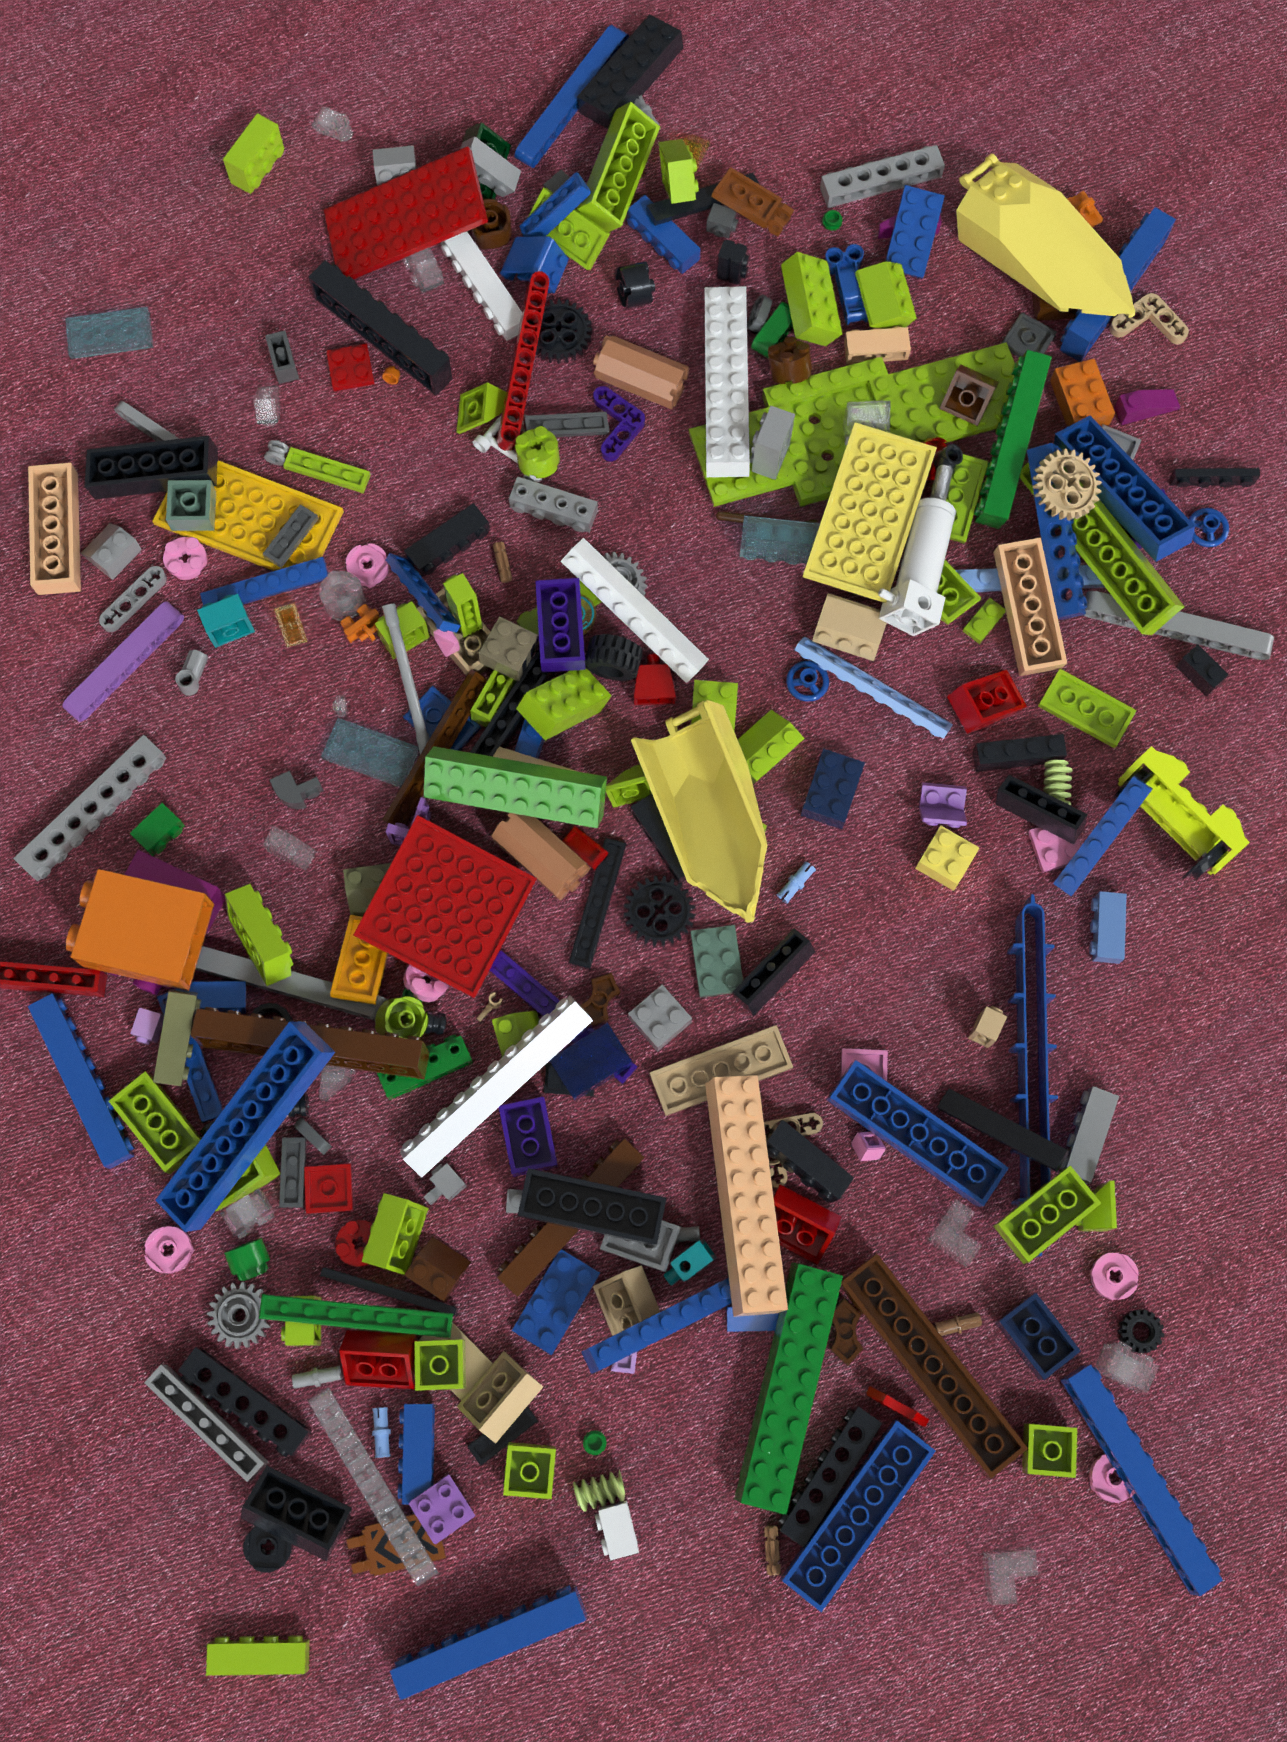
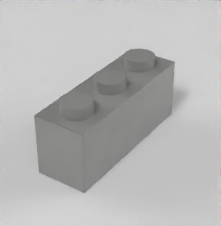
[460,136,521,197]

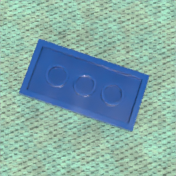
[885,185,945,279]
[512,1249,600,1355]

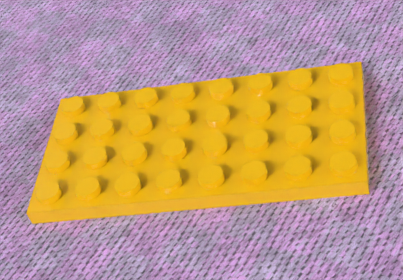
[152,460,344,571]

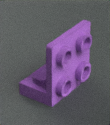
[919,782,967,828]
[386,797,431,846]
[409,1473,475,1544]

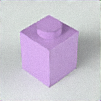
[130,1008,164,1045]

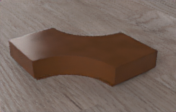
[580,972,620,1029]
[830,1298,864,1366]

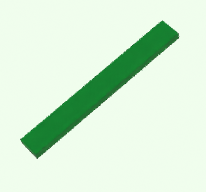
[259,1294,453,1338]

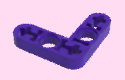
[593,386,645,462]

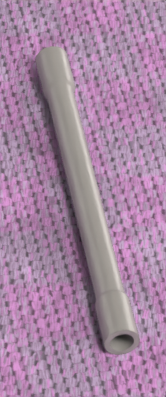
[382,603,430,754]

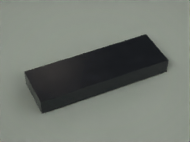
[467,1406,538,1466]

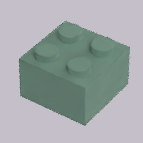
[166,480,216,531]

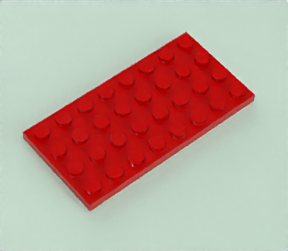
[324,146,488,279]

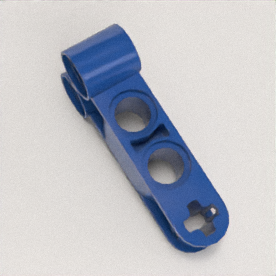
[824,244,868,325]

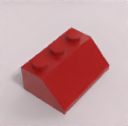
[773,1185,842,1265]
[339,1330,417,1390]

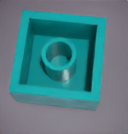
[197,594,255,648]

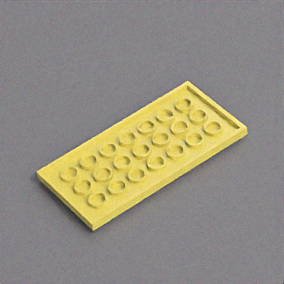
[803,422,937,603]

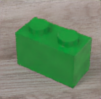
[130,803,185,856]

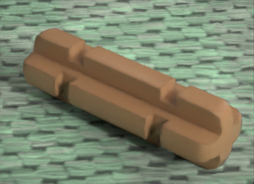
[493,542,512,583]
[764,1525,781,1576]

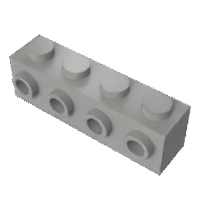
[509,476,598,533]

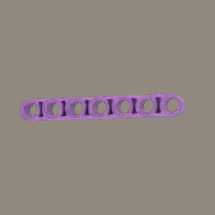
[62,601,184,722]

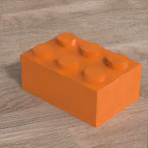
[1050,358,1115,427]

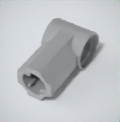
[175,649,208,696]

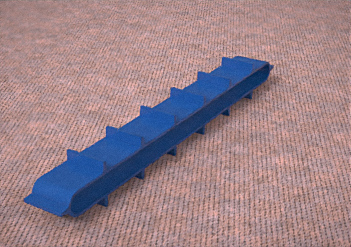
[1007,894,1058,1258]

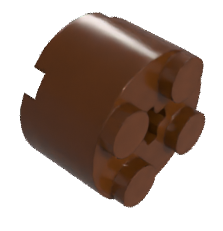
[471,199,512,249]
[768,337,812,384]

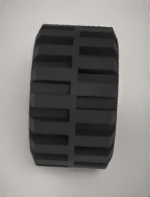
[585,634,643,681]

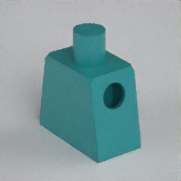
[663,1239,717,1286]

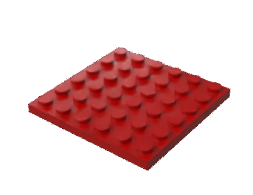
[353,815,537,998]

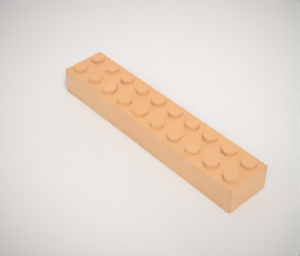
[705,1075,788,1317]

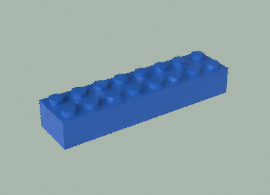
[1060,207,1176,362]
[1054,416,1195,562]
[826,1060,1009,1207]
[780,1420,936,1613]
[390,1585,587,1700]

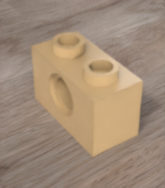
[968,1006,1007,1048]

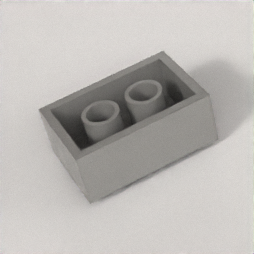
[750,406,795,480]

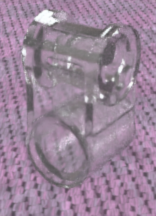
[312,106,353,142]

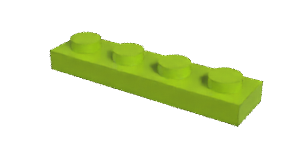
[283,447,371,494]

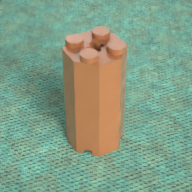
[593,335,689,409]
[491,813,590,901]

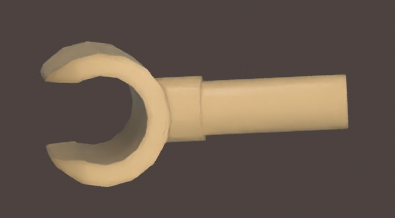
[476,992,502,1022]

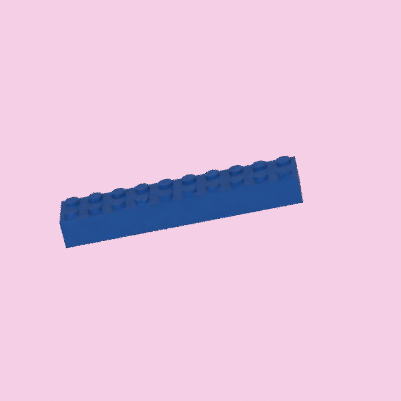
[156,1021,335,1232]

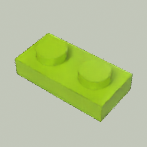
[963,598,1006,644]

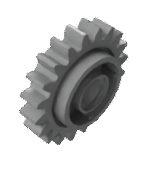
[603,552,647,596]
[207,1282,272,1349]

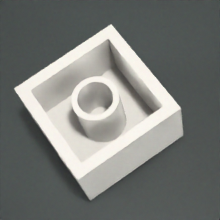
[595,1500,639,1561]

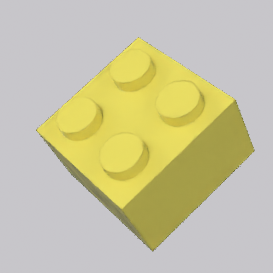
[915,826,979,891]

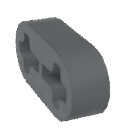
[747,294,772,333]
[293,1117,332,1155]

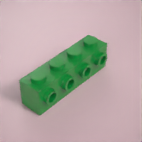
[377,1035,473,1100]

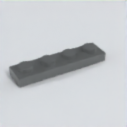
[523,412,609,437]

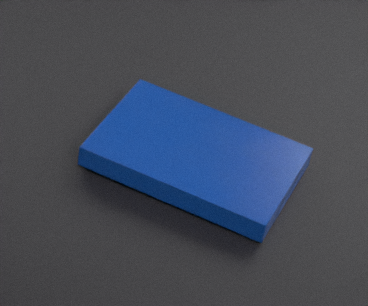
[403,686,481,751]

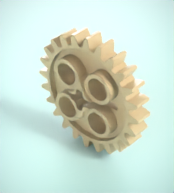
[1032,449,1102,521]

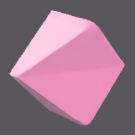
[433,629,460,657]
[851,1132,886,1161]

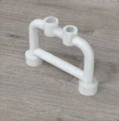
[473,414,542,483]

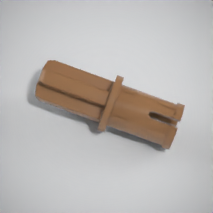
[934,1313,982,1336]

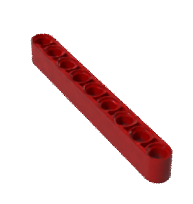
[497,271,549,451]

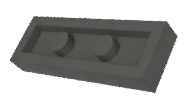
[263,504,319,568]
[279,1138,307,1208]

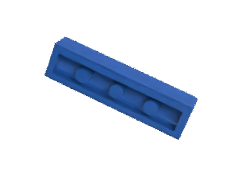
[519,172,591,237]
[726,1307,779,1332]

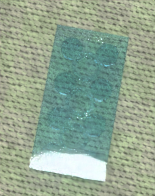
[65,307,153,359]
[321,718,419,787]

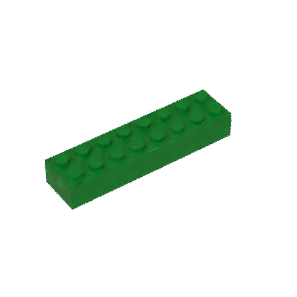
[974,350,1052,529]

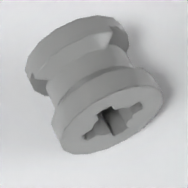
[264,440,289,465]

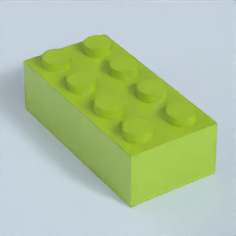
[781,252,842,346]
[516,667,612,740]
[225,884,293,987]
[109,1071,202,1175]
[993,1165,1101,1264]

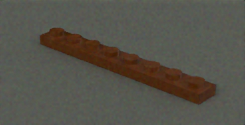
[382,670,488,825]

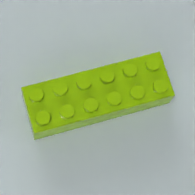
[577,102,660,232]

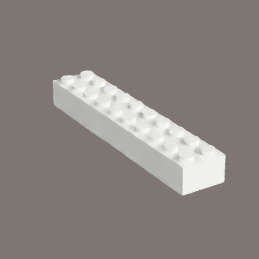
[705,286,750,477]

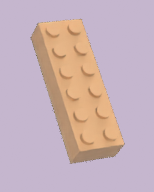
[28,463,81,595]
[994,538,1067,676]

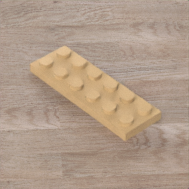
[649,1025,793,1116]

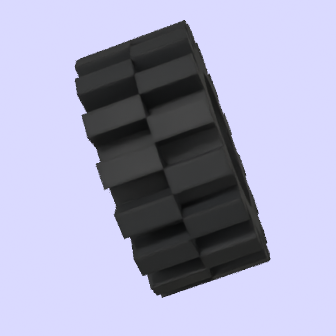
[1118,1310,1164,1353]

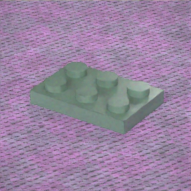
[690,925,743,998]

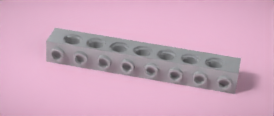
[13,735,167,881]

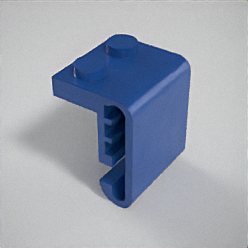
[500,236,569,293]

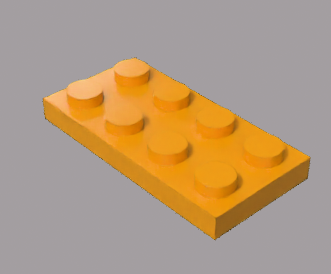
[330,915,388,1005]

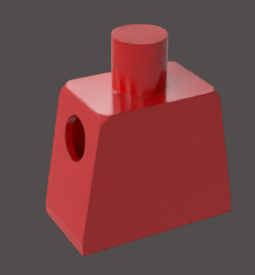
[634,654,676,705]

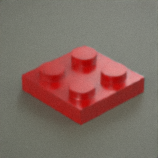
[326,344,375,391]
[304,1164,353,1214]

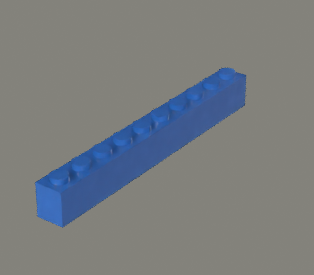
[1060,1364,1223,1596]

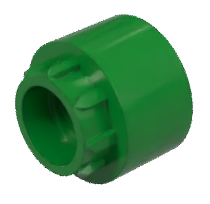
[224,1238,270,1282]

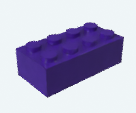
[535,578,586,672]

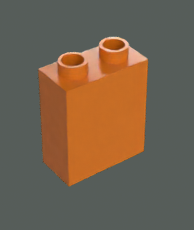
[66,869,214,991]

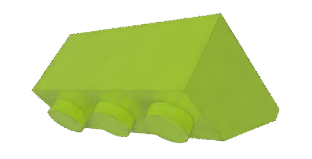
[855,261,917,329]
[737,710,805,784]
[362,1193,429,1275]

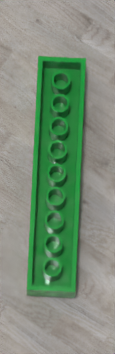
[734,1263,843,1515]

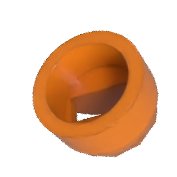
[382,366,401,385]

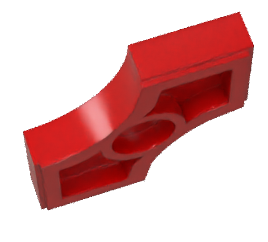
[866,1386,930,1427]

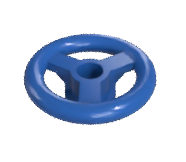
[1189,508,1229,547]
[786,661,829,702]

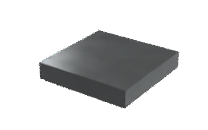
[1001,312,1057,357]

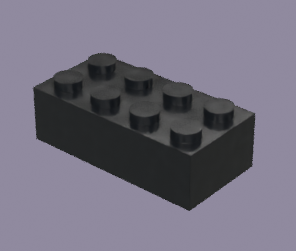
[241,1465,352,1562]

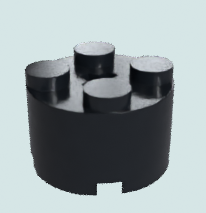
[615,261,655,309]

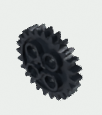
[526,299,592,364]
[623,876,695,948]

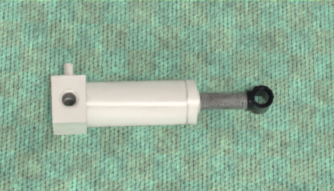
[878,444,963,636]

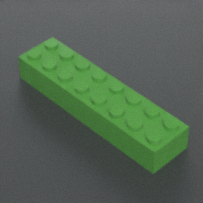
[424,746,607,828]

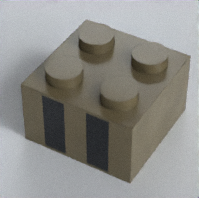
[479,616,539,682]

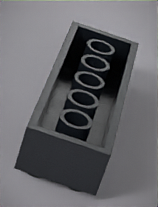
[577,14,684,129]
[84,435,218,499]
[518,1168,667,1246]

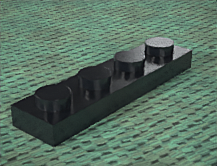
[1170,468,1260,488]

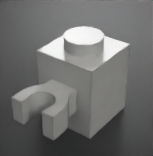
[424,1163,467,1205]

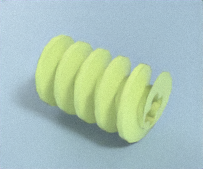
[1043,760,1073,805]
[573,1470,625,1512]

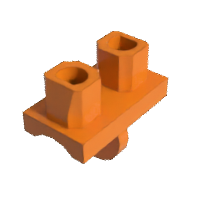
[1067,190,1103,228]
[341,604,380,643]

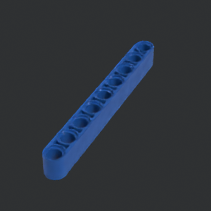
[514,25,629,168]

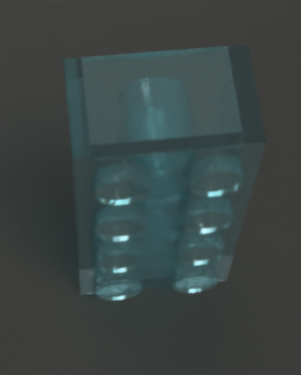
[739,516,820,565]

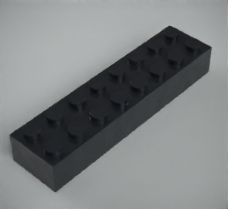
[308,260,453,396]

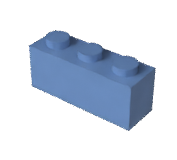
[1089,891,1127,964]

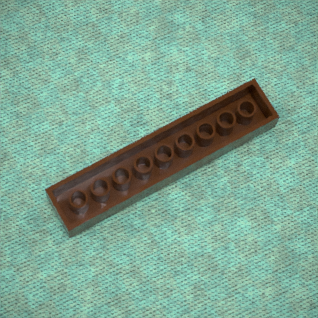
[191,1007,430,1080]
[840,1254,1028,1479]

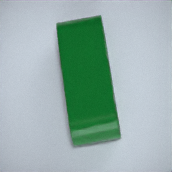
[751,301,793,359]

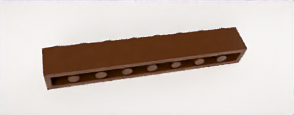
[496,1138,645,1297]

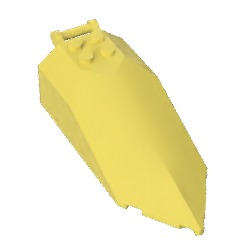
[956,154,1135,318]
[631,700,768,923]

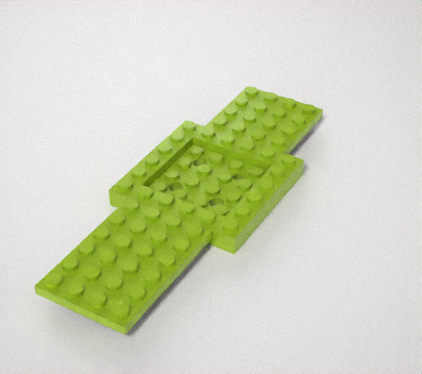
[689,342,1014,507]

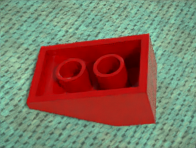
[947,669,1027,734]

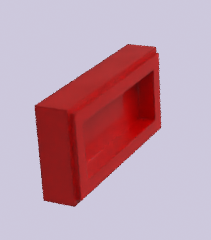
[562,826,609,870]

